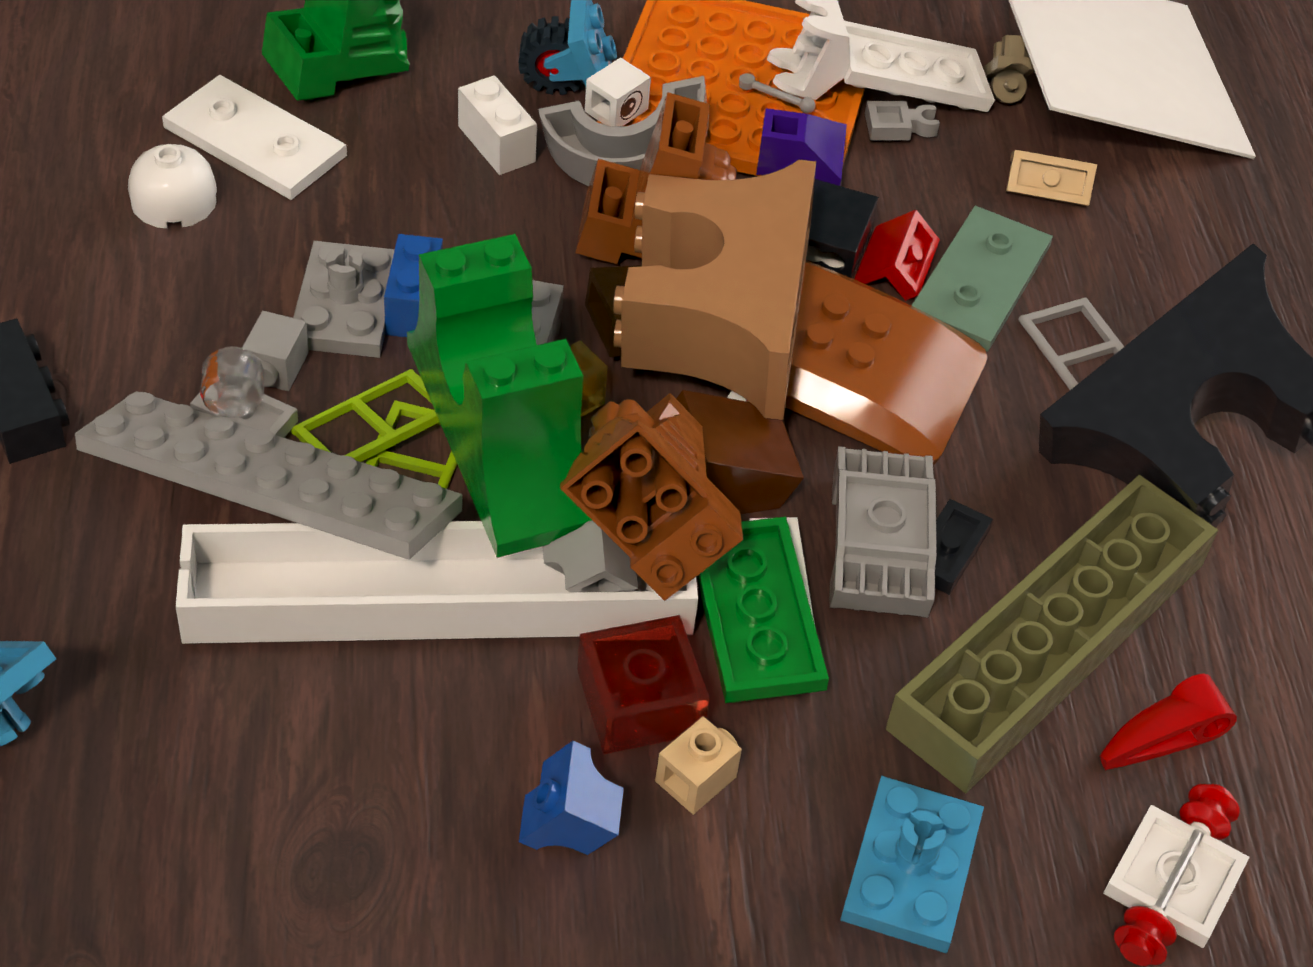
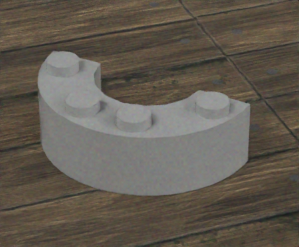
[538,76,709,186]

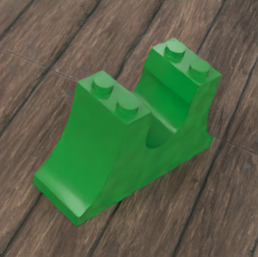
[407,234,592,558]

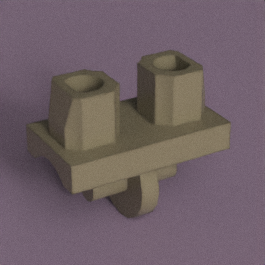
[983,35,1035,104]

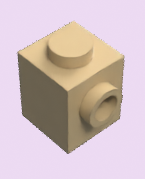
[655,716,742,815]

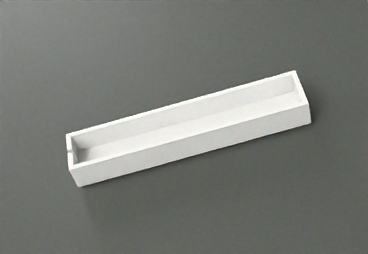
[176,521,698,644]

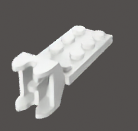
[767,0,995,112]

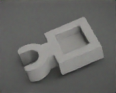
[865,101,940,141]

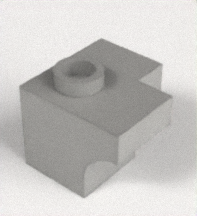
[543,520,638,592]

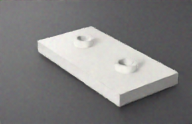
[162,75,347,200]

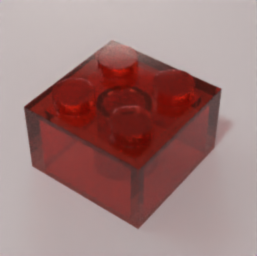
[577,615,710,754]

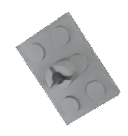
[293,241,395,358]

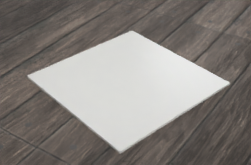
[1009,0,1256,159]

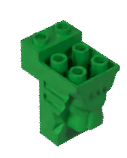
[262,0,410,101]

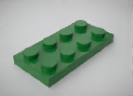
[696,516,829,703]

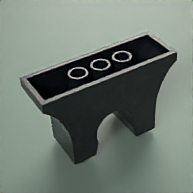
[1039,243,1313,528]

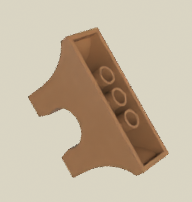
[613,160,816,420]

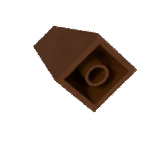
[676,390,804,514]

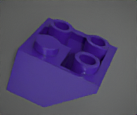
[756,108,847,186]

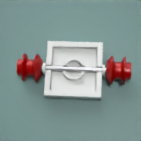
[1103,784,1249,966]

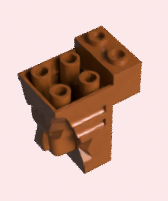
[575,92,737,264]
[560,393,743,601]

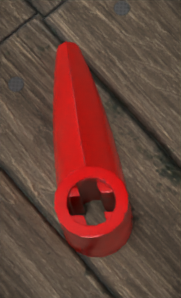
[1100,673,1237,770]

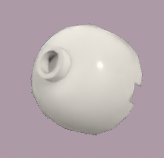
[128,144,217,228]

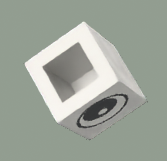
[585,57,651,127]

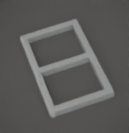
[1018,297,1124,390]

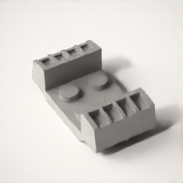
[829,446,937,618]

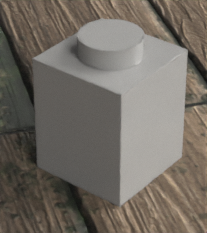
[242,310,309,391]

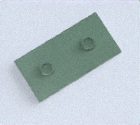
[912,205,1053,352]

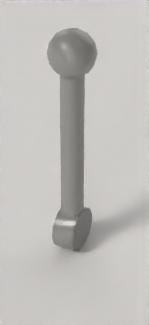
[739,73,816,114]

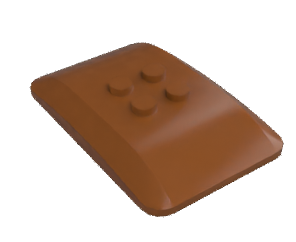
[785,261,987,465]

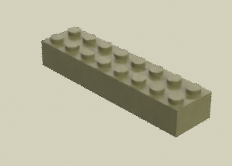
[886,475,1218,794]

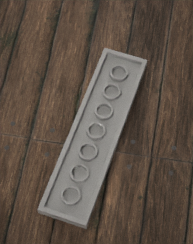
[75,391,462,560]

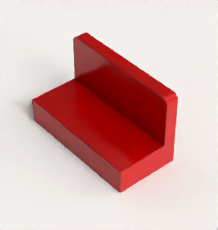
[854,209,940,301]

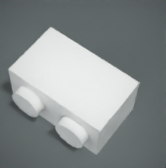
[458,75,537,175]

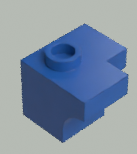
[519,741,624,855]

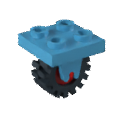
[518,0,617,95]

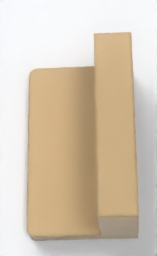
[1005,150,1097,206]

